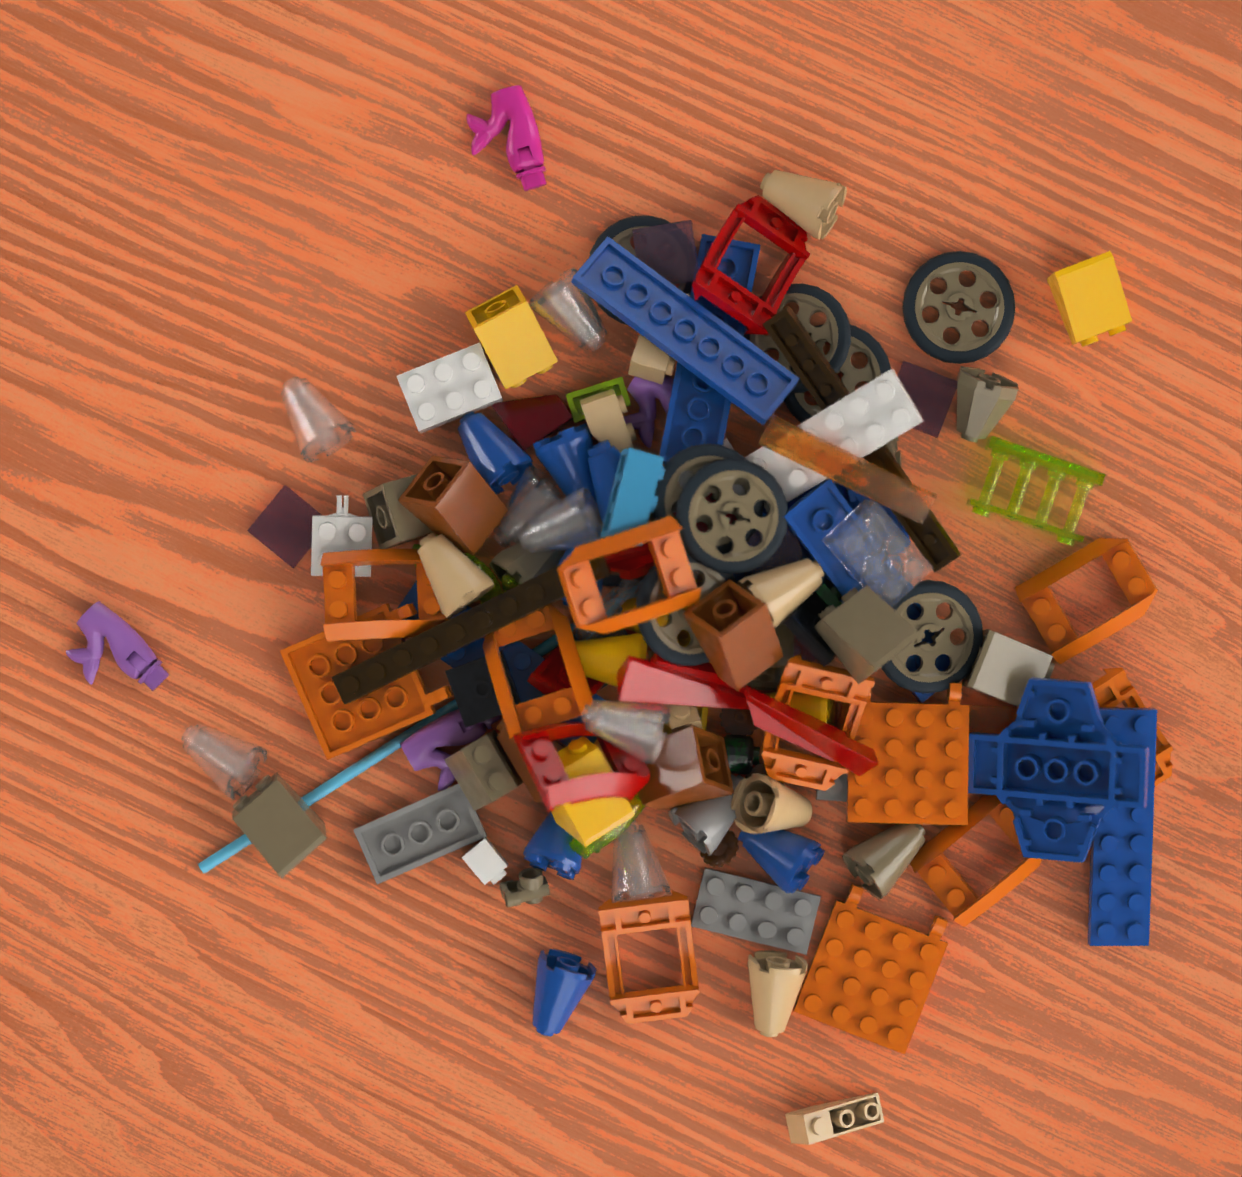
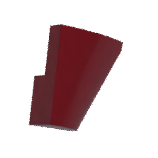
[492,394,573,451]

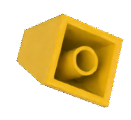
[1047,250,1132,347]
[465,285,558,389]
[551,736,635,847]

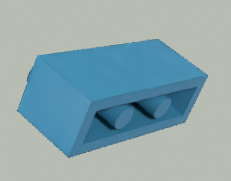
[600,447,665,547]

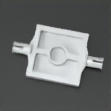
[311,495,373,577]

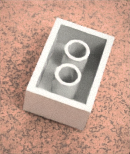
[397,342,503,433]

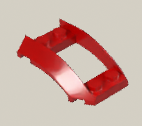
[692,195,810,335]
[513,722,650,812]

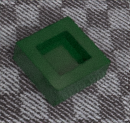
[813,584,842,608]

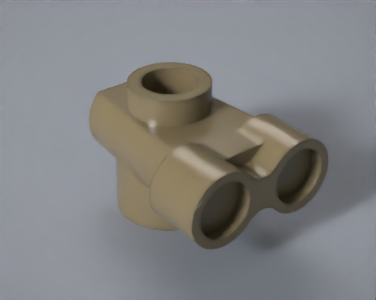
[500,868,550,908]

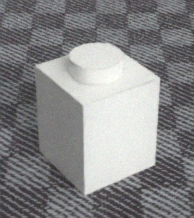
[462,837,508,885]

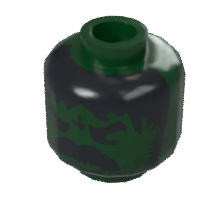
[724,734,760,774]

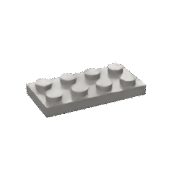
[353,784,487,884]
[691,868,821,955]

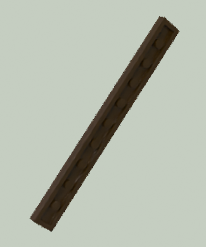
[762,306,962,573]
[332,556,612,705]

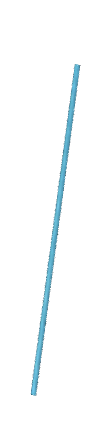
[198,581,642,874]

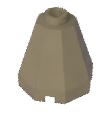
[957,366,1019,442]
[489,531,565,588]

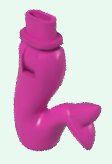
[466,85,547,191]

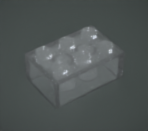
[822,499,934,608]

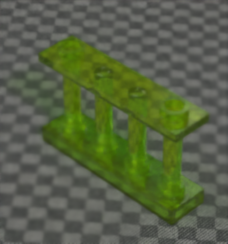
[966,436,1106,547]

